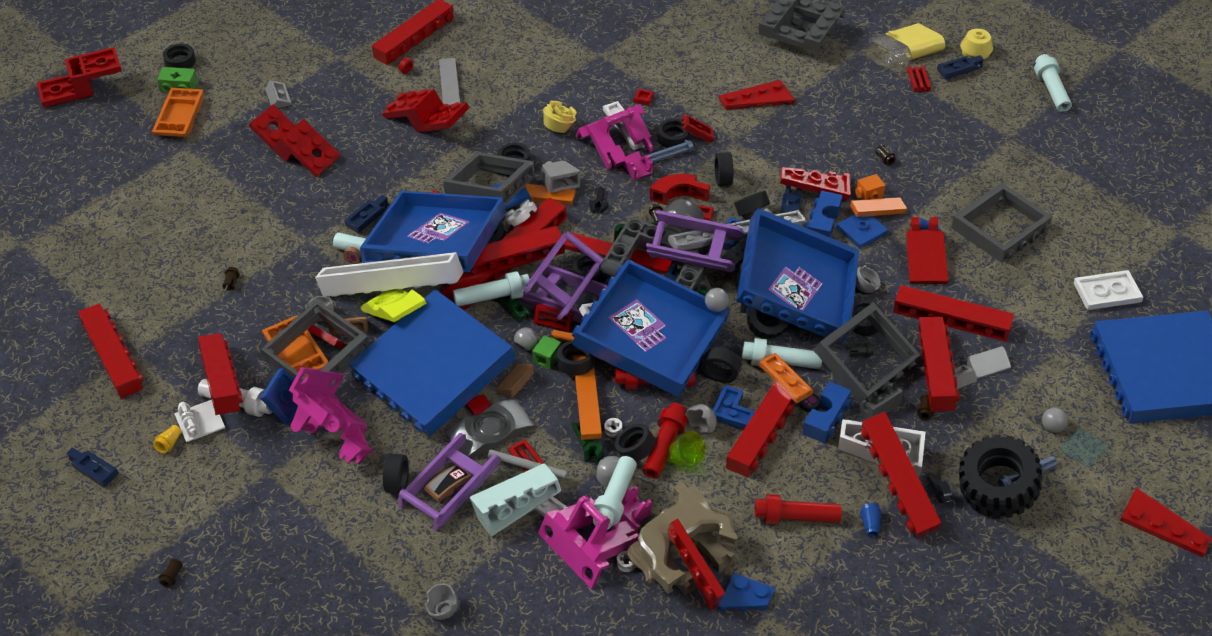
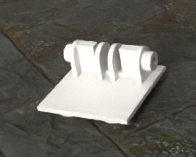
[174,400,225,443]

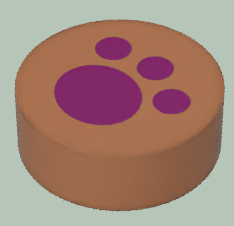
[343,247,362,264]

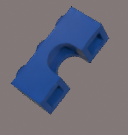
[806,191,843,238]
[803,381,853,443]

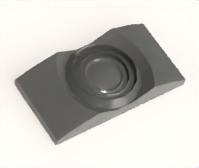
[445,399,536,459]

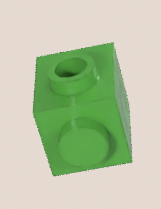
[532,335,561,370]

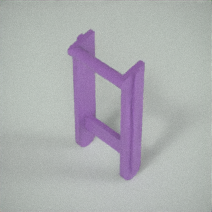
[646,210,744,272]
[523,231,604,320]
[518,263,607,324]
[397,433,501,532]

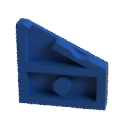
[718,573,775,611]

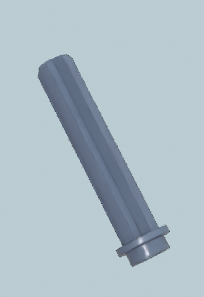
[642,140,694,163]
[998,456,1058,487]

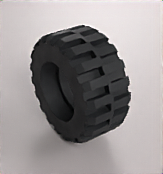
[959,435,1042,518]

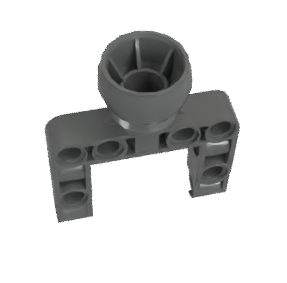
[600,199,711,292]

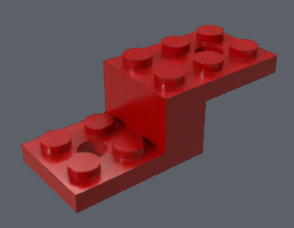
[37,47,122,108]
[382,89,470,132]
[249,104,341,177]

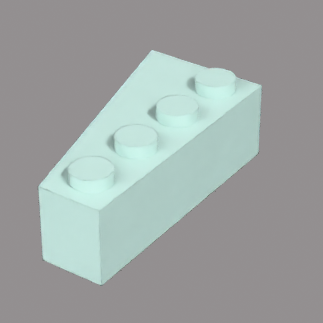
[470,463,561,537]

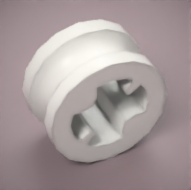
[604,418,622,438]
[617,551,636,572]

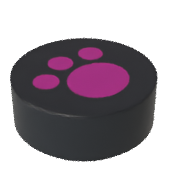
[800,393,820,412]

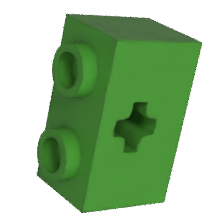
[157,67,198,93]

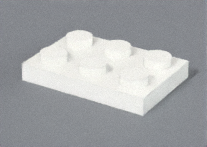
[1074,270,1143,310]

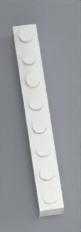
[315,252,464,297]

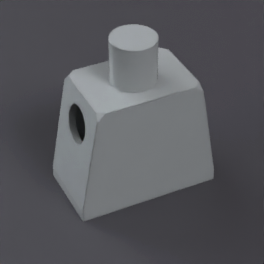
[542,161,581,193]

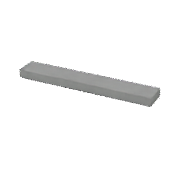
[439,58,462,127]

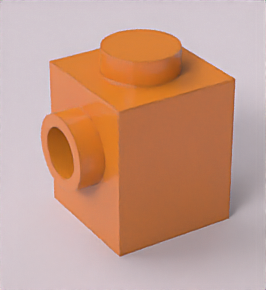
[855,174,885,200]

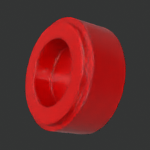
[398,57,414,74]

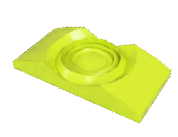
[361,289,427,322]

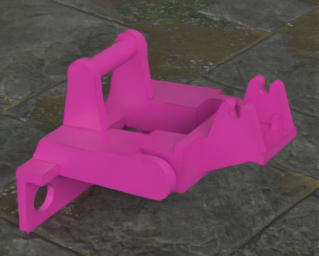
[575,104,653,180]
[289,367,373,464]
[538,486,652,589]

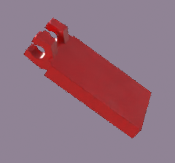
[905,217,948,284]

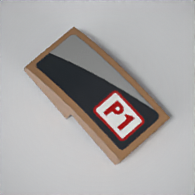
[424,465,471,501]

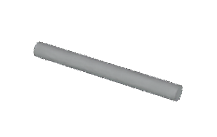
[488,449,568,479]

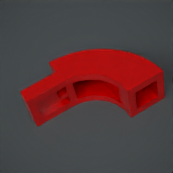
[650,174,711,205]

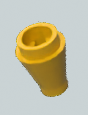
[153,425,182,454]

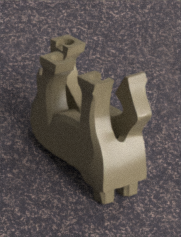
[627,481,738,596]

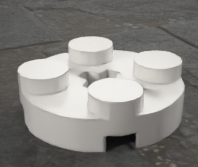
[503,199,537,229]

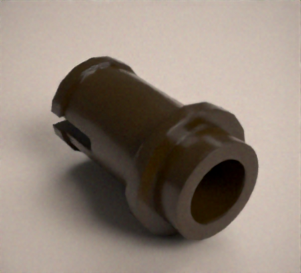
[875,145,896,165]
[649,204,663,222]
[222,267,240,291]
[917,394,934,420]
[159,559,183,588]

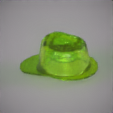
[667,430,706,469]

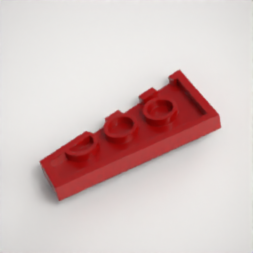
[719,80,795,110]
[780,167,851,200]
[1120,487,1212,558]
[667,519,725,610]

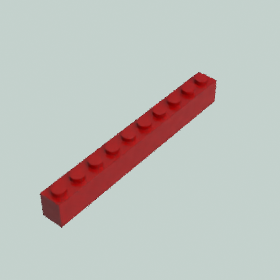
[441,197,567,311]

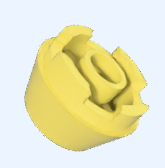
[960,29,993,59]
[543,101,577,133]

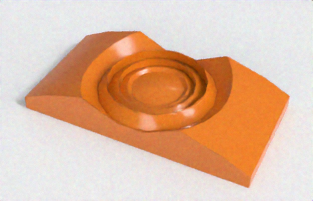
[152,88,204,137]
[262,315,328,377]

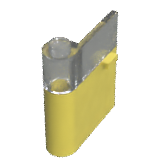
[868,23,945,66]

